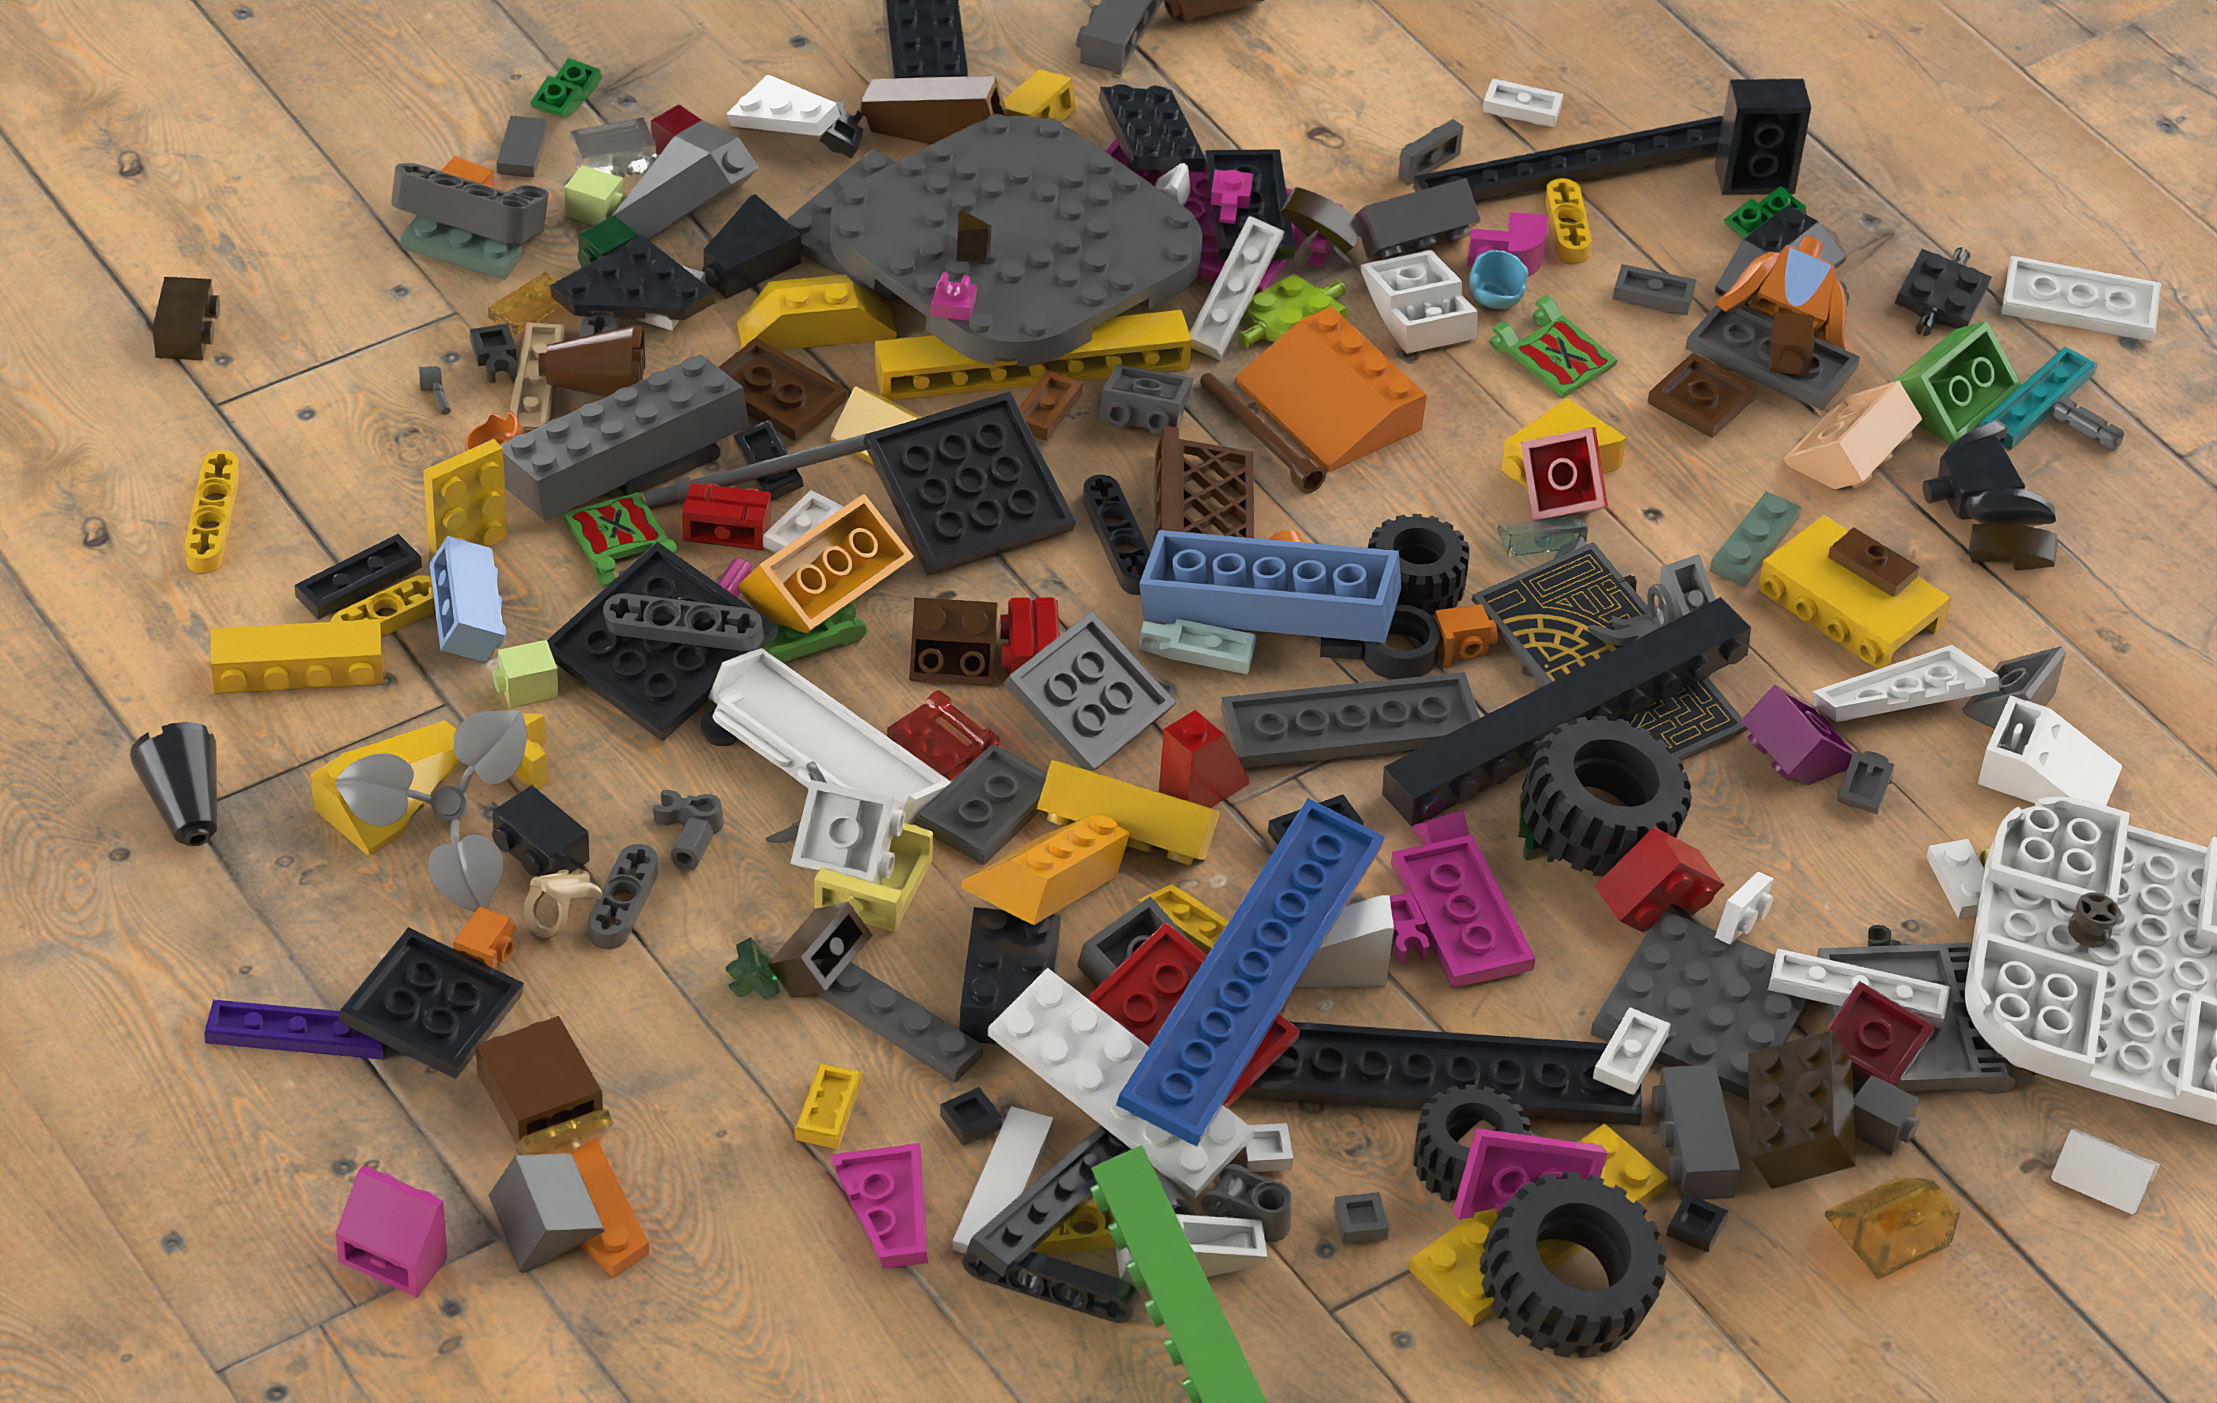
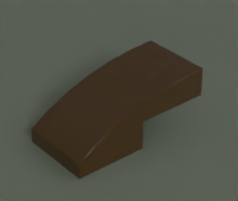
[1280,187,1366,254]
[1969,523,2058,571]

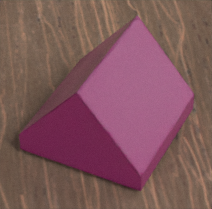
[1413,810,1469,845]

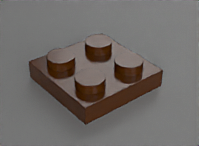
[1647,353,1757,438]

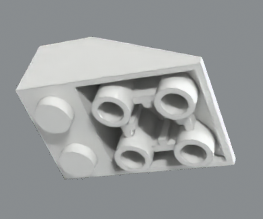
[1978,695,2122,806]

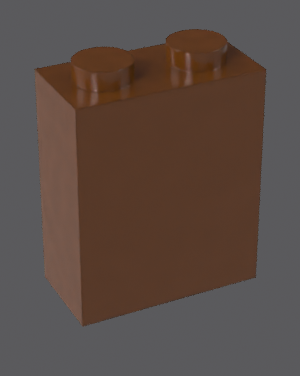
[475,1016,603,1150]

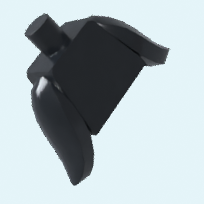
[1923,419,2056,526]

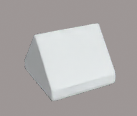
[1155,163,1191,207]

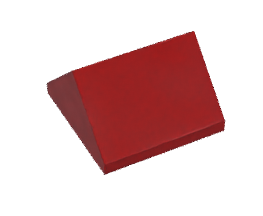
[1521,427,1608,521]

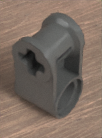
[1201,1164,1292,1242]

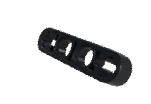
[1083,474,1150,595]
[962,1250,1140,1323]

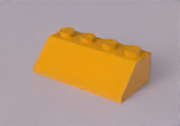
[736,493,914,633]
[960,814,1130,925]

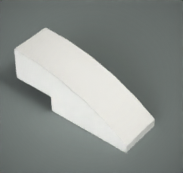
[1115,1214,1267,1282]

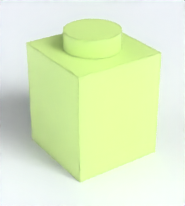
[564,165,626,226]
[492,640,559,708]

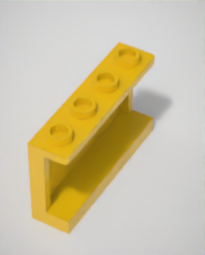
[1758,515,1951,669]

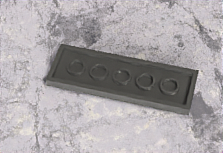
[1221,672,1480,768]

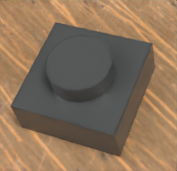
[1333,1192,1389,1244]

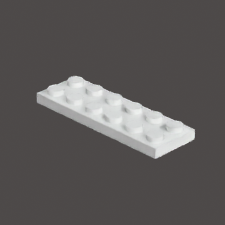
[988,968,1254,1199]

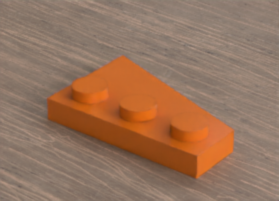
[571,1138,649,1278]

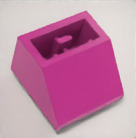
[335,1165,448,1298]

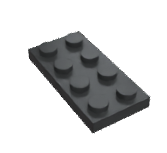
[1686,305,1860,410]

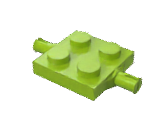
[1238,273,1347,348]

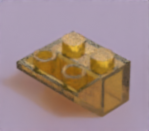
[1824,1177,1961,1279]

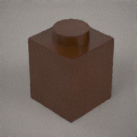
[1769,312,1814,376]

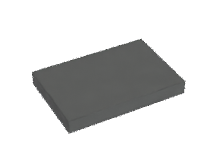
[916,743,1047,865]

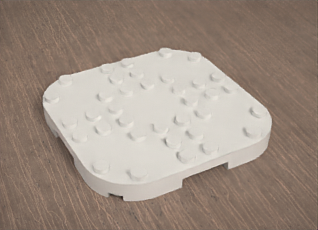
[1965,797,2217,1125]

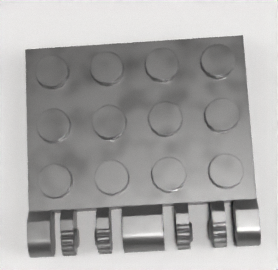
[1817,943,2015,1094]

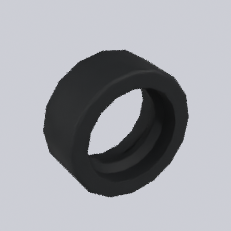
[1361,604,1440,680]

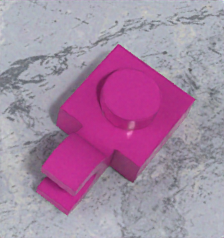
[1211,170,1253,224]

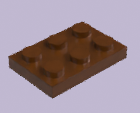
[718,338,846,441]

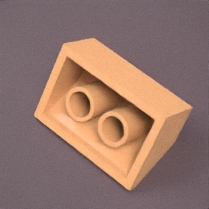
[1783,380,1922,490]

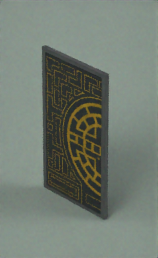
[1472,542,1748,761]

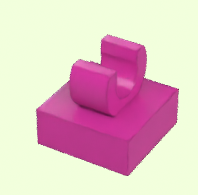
[931,272,977,321]

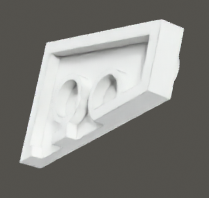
[727,75,840,136]

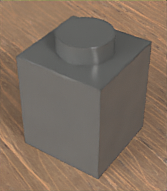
[1854,1075,1920,1156]

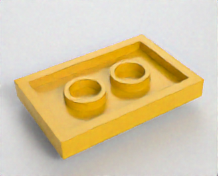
[423,439,508,561]

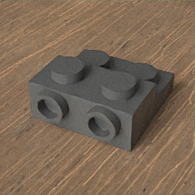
[1099,364,1193,435]

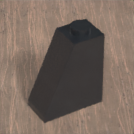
[702,194,801,299]

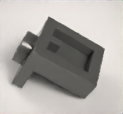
[1837,751,1895,815]

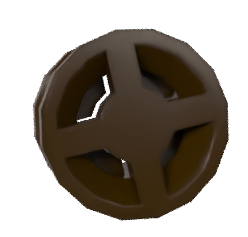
[2068,892,2120,948]

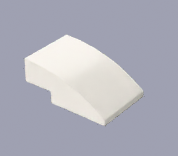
[1361,250,1478,354]

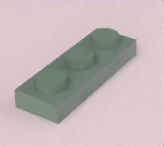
[400,215,522,280]
[1710,491,1801,587]

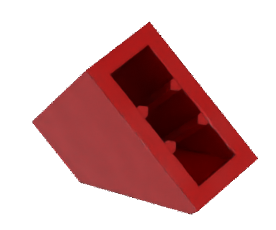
[1159,710,1249,808]

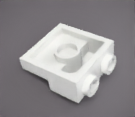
[790,780,905,885]

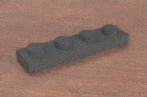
[817,962,983,1083]

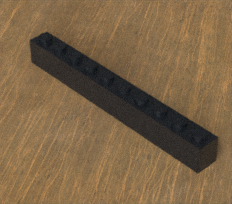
[1382,597,1751,827]

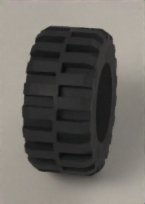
[1520,716,1692,877]
[1480,1172,1667,1358]

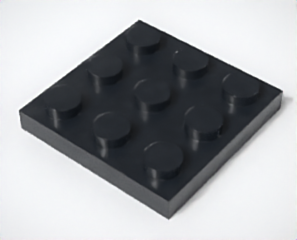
[339,927,524,1079]

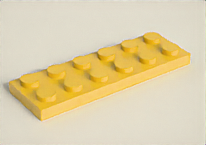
[1408,1123,1669,1327]

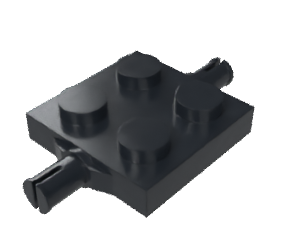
[1895,247,1992,336]

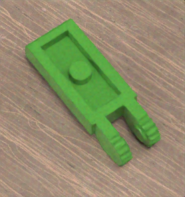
[764,603,868,663]

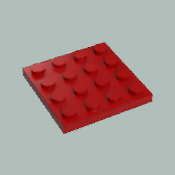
[1087,922,1300,1109]

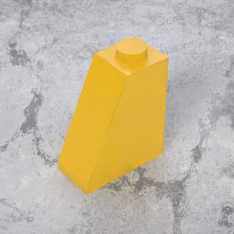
[1500,398,1627,488]

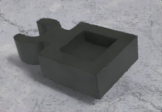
[470,323,517,383]

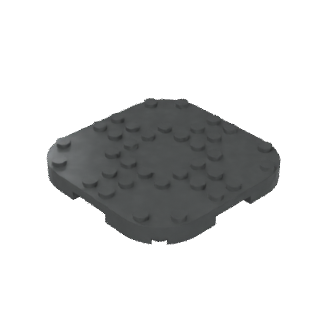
[830,114,1202,367]

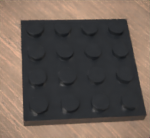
[863,391,1076,575]
[547,541,778,741]

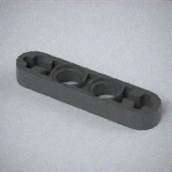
[603,593,764,651]

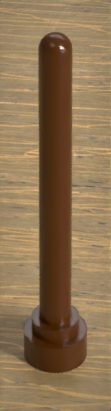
[1200,373,1326,494]

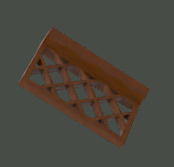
[1154,426,1254,542]

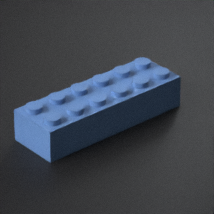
[1139,530,1402,643]

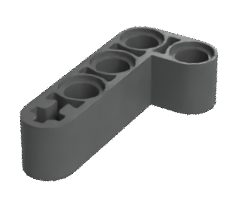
[391,163,549,244]

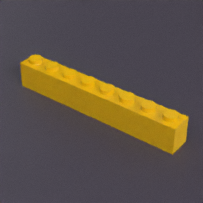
[875,310,1192,401]

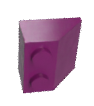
[1741,685,1854,785]

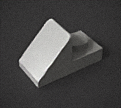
[1658,554,1716,619]

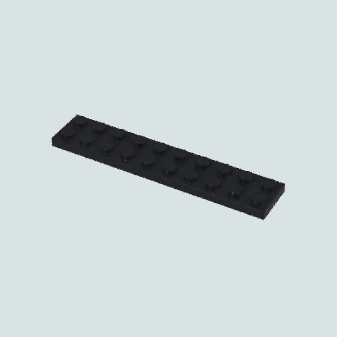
[1239,1021,1642,1125]

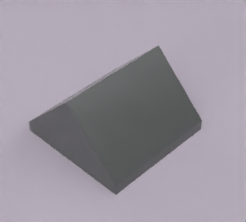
[1962,646,2066,729]
[488,1153,605,1273]

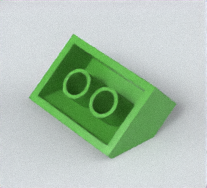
[1891,321,2021,444]

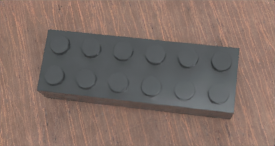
[501,354,749,521]

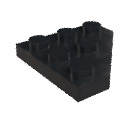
[550,235,715,320]

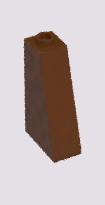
[860,76,1008,145]

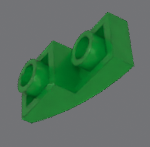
[530,58,602,118]
[1724,186,1807,239]

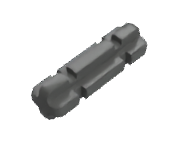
[2052,397,2125,450]

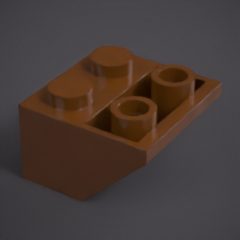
[909,597,998,685]

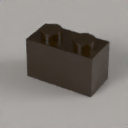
[152,276,220,360]
[767,901,873,998]

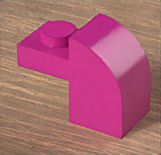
[1467,212,1547,277]

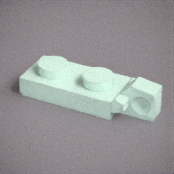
[1139,619,1257,675]

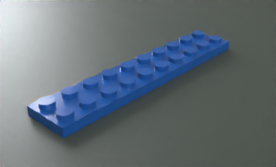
[1116,798,1385,1147]

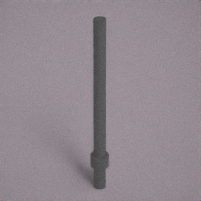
[643,431,875,508]

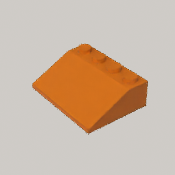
[1235,306,1426,473]

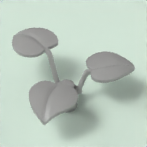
[336,710,527,912]

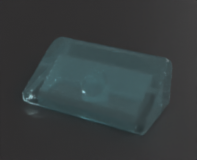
[1497,516,1588,557]

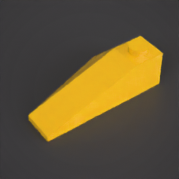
[310,720,461,856]

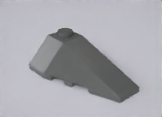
[611,120,759,240]

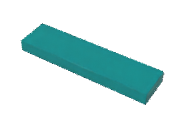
[1980,346,2097,450]

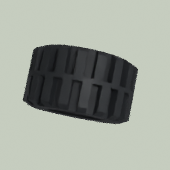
[1368,514,1470,615]
[1413,1085,1531,1203]

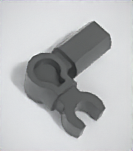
[653,790,724,870]

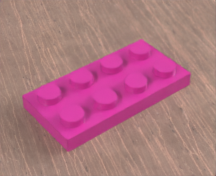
[1391,835,1536,988]

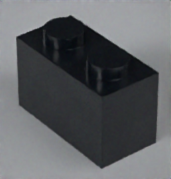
[492,785,590,876]

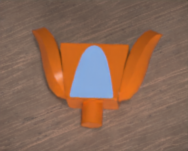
[1715,236,1847,350]

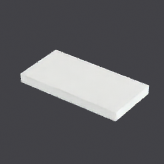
[2001,256,2162,342]

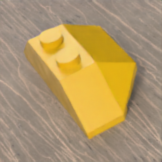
[737,274,897,350]

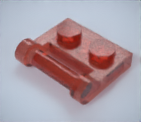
[887,690,1000,781]

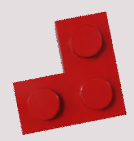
[1594,827,1725,933]

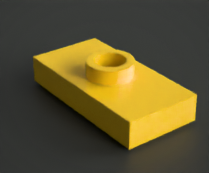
[794,1063,863,1149]

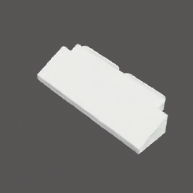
[708,648,951,825]

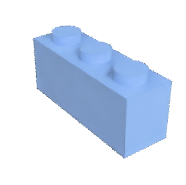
[429,536,506,663]

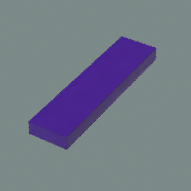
[204,1000,387,1060]

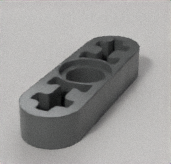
[589,844,658,949]

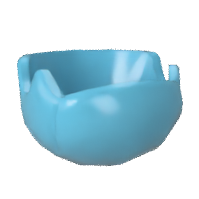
[1469,250,1528,309]

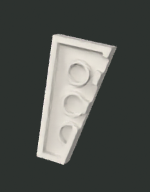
[1813,645,1999,722]

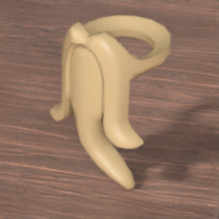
[524,870,602,938]

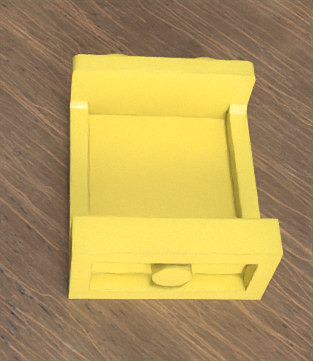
[814,823,933,932]

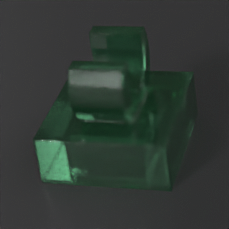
[725,937,780,1000]

